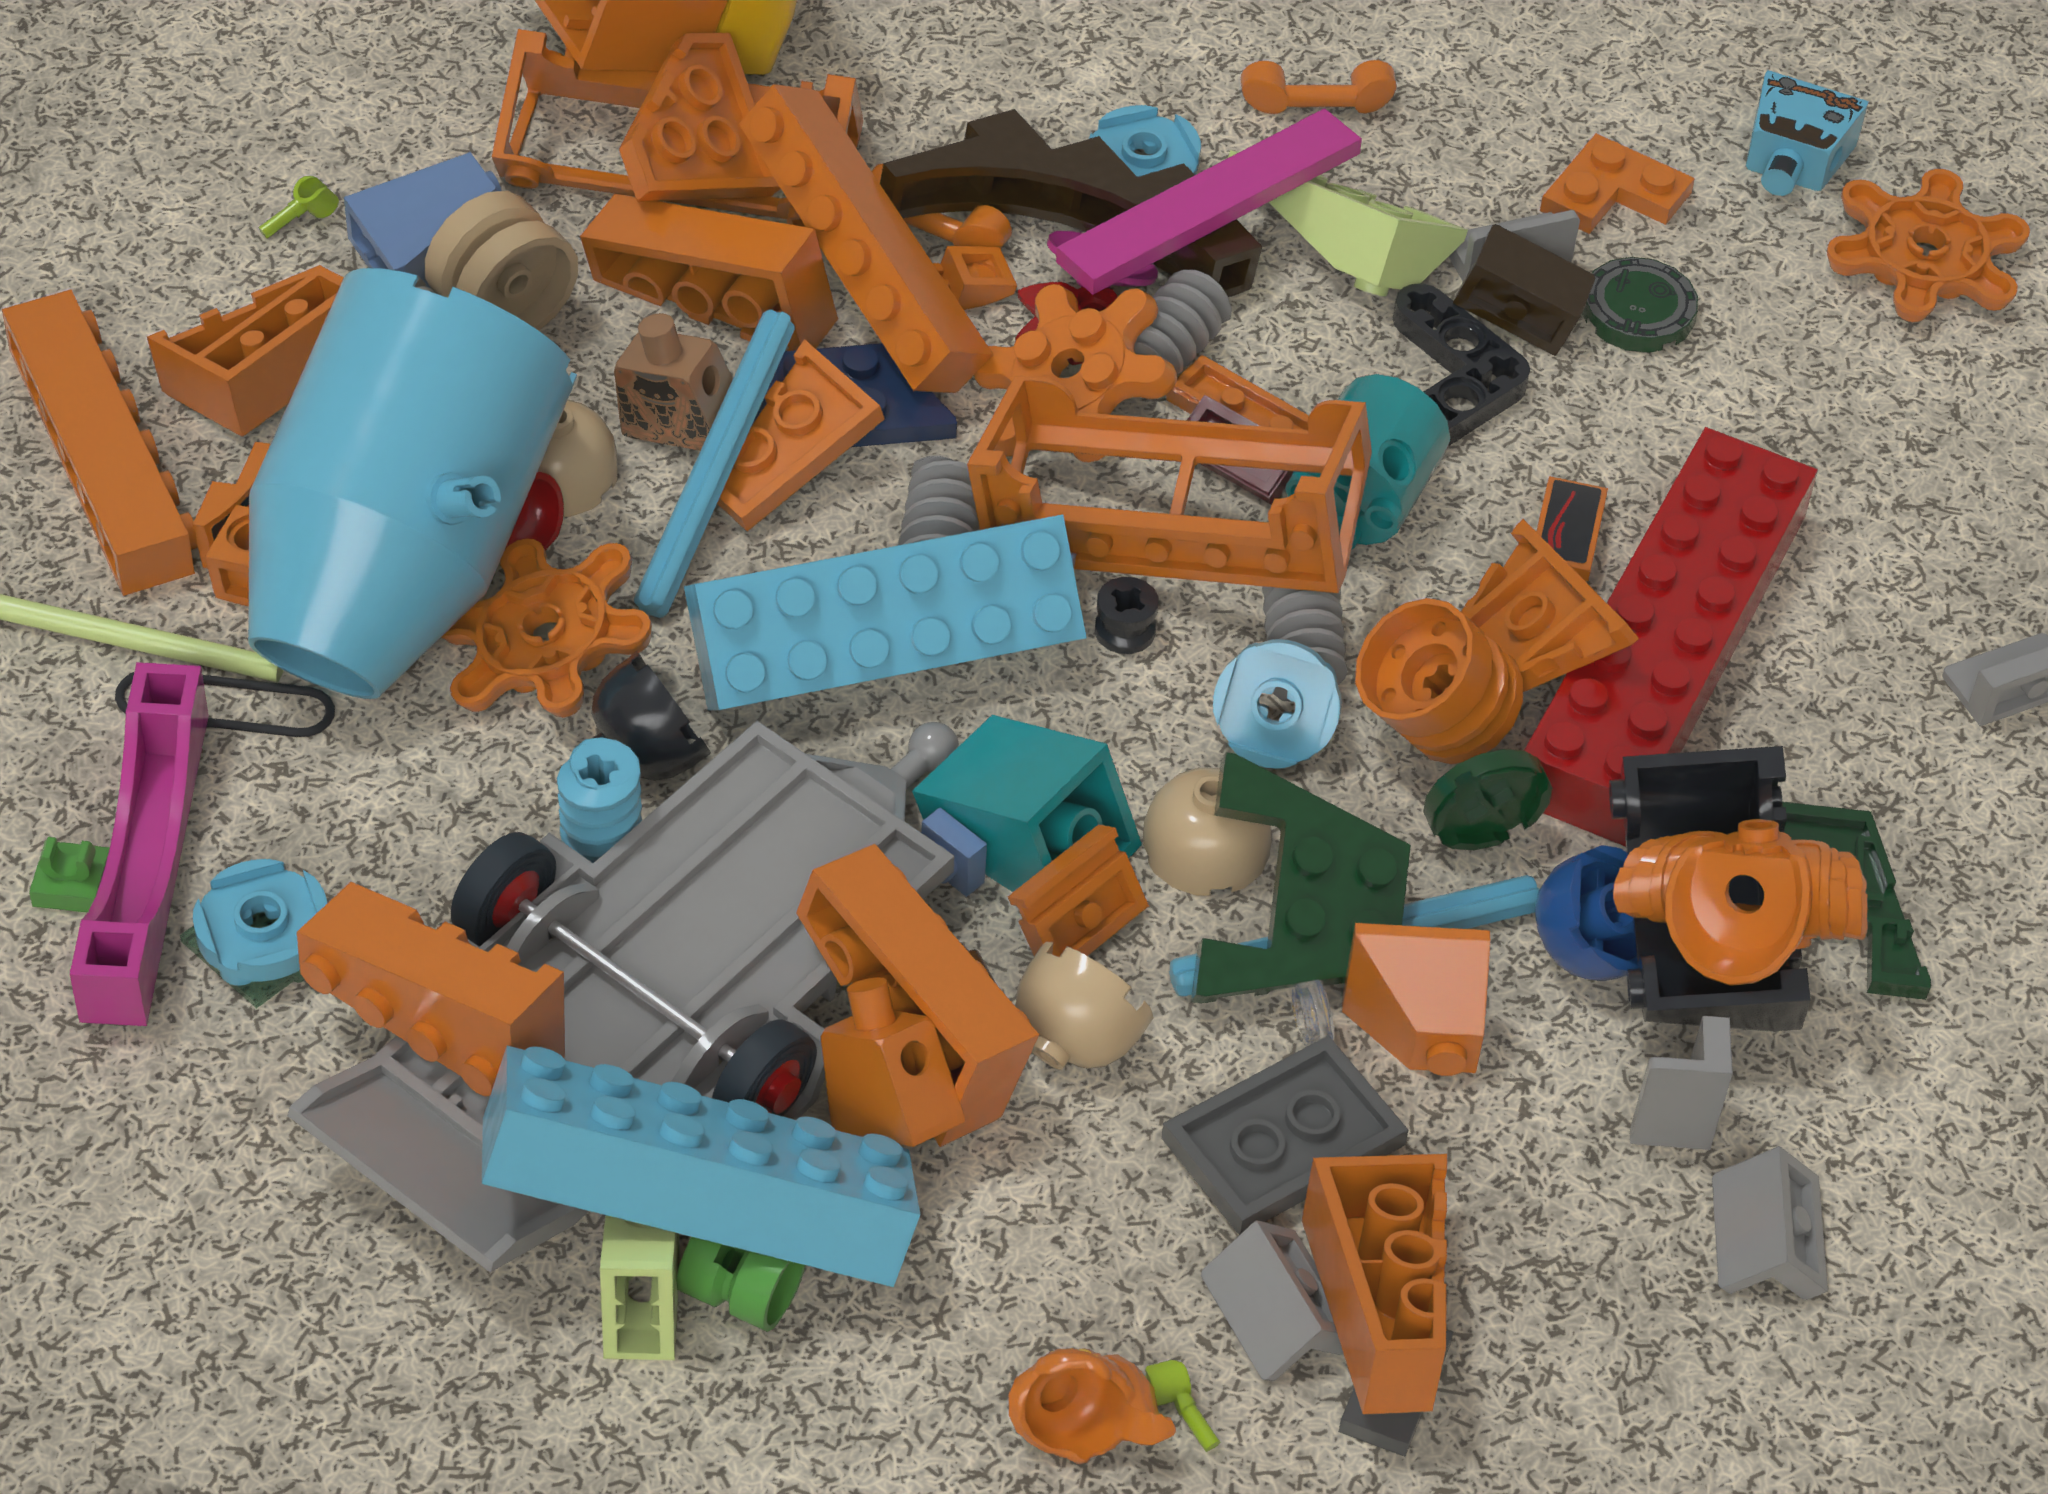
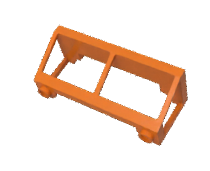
[491,29,863,227]
[967,376,1372,593]

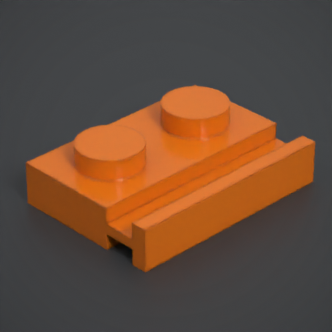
[1008,824,1149,957]

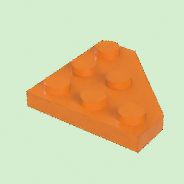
[619,33,781,202]

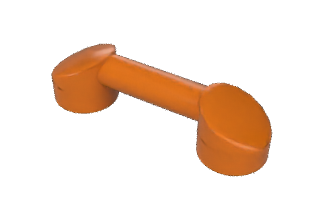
[1240,60,1397,114]
[872,164,1012,249]

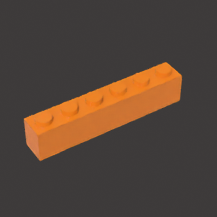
[739,84,994,393]
[2,289,198,596]

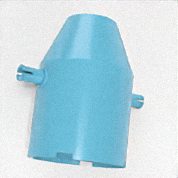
[248,268,577,699]

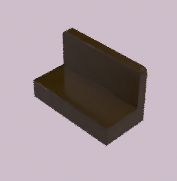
[1453,224,1596,356]

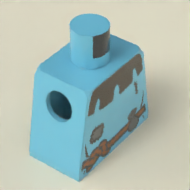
[1746,70,1869,196]

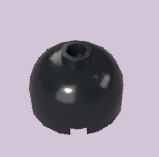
[591,651,711,781]

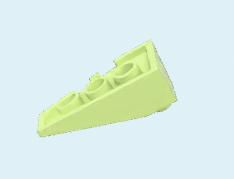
[1228,150,1468,296]

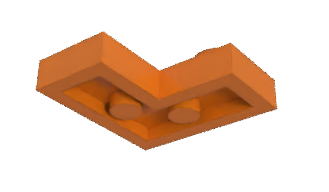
[1540,133,1695,234]

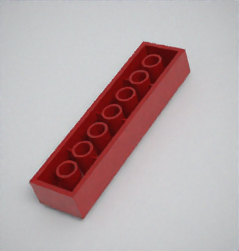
[1524,427,1818,847]

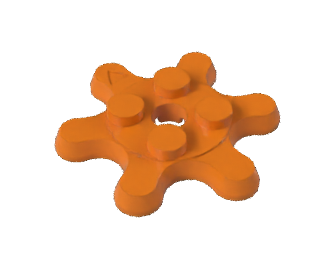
[1826,169,2030,322]
[974,284,1177,462]
[442,539,652,718]

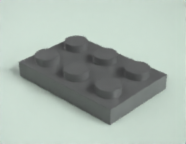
[1161,1035,1408,1235]

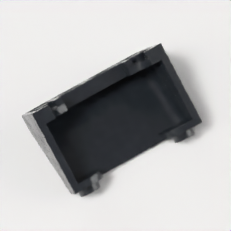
[1609,746,1811,1032]

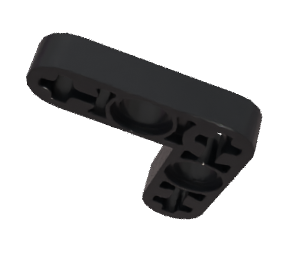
[1393,283,1530,446]

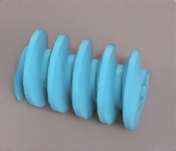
[557,737,642,863]

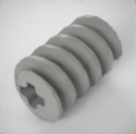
[1134,270,1232,377]
[898,456,980,545]
[1262,586,1347,702]

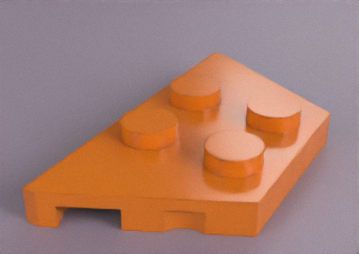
[1461,519,1639,692]

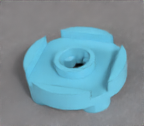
[1089,105,1201,177]
[1213,639,1342,769]
[193,859,327,986]

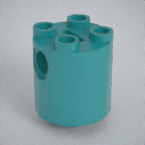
[1286,374,1450,550]

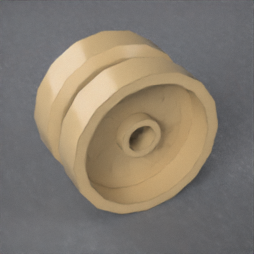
[424,191,578,330]

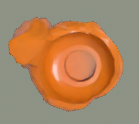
[1009,1348,1176,1465]

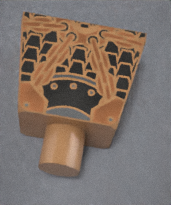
[614,313,733,451]

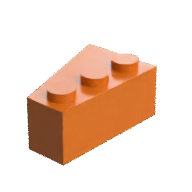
[147,265,344,437]

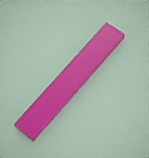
[1056,108,1362,295]

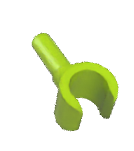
[258,176,339,239]
[1145,1360,1220,1452]

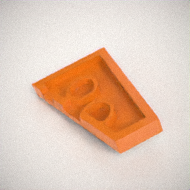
[717,339,885,532]

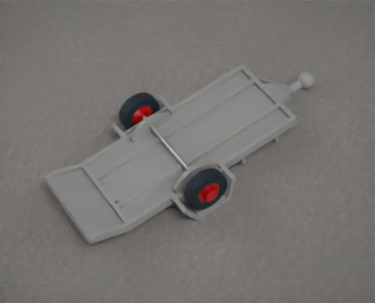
[287,721,959,1272]

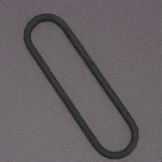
[115,672,335,737]

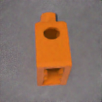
[820,977,965,1147]

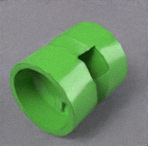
[676,1237,806,1332]

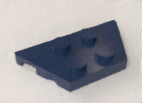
[752,343,957,447]

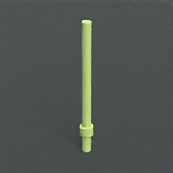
[0,594,284,683]

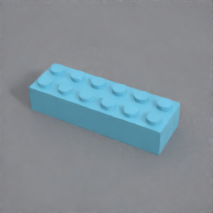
[684,514,1087,710]
[482,1045,921,1287]

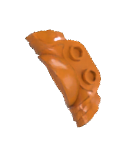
[1613,819,1868,986]

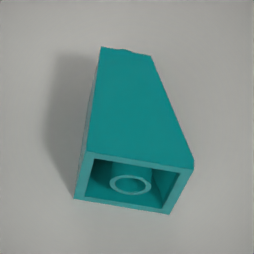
[912,715,1142,892]

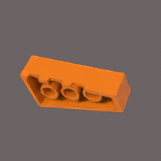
[580,194,838,351]
[796,844,1040,1147]
[297,882,565,1096]
[1302,1154,1447,1414]

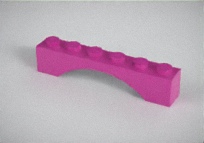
[69,662,209,1026]

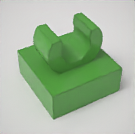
[29,837,110,913]

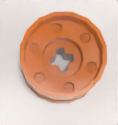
[1355,598,1523,764]

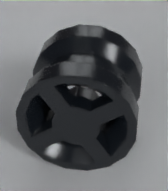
[1095,577,1159,654]

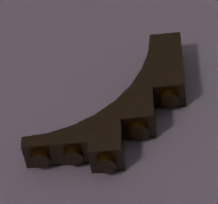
[880,109,1262,297]

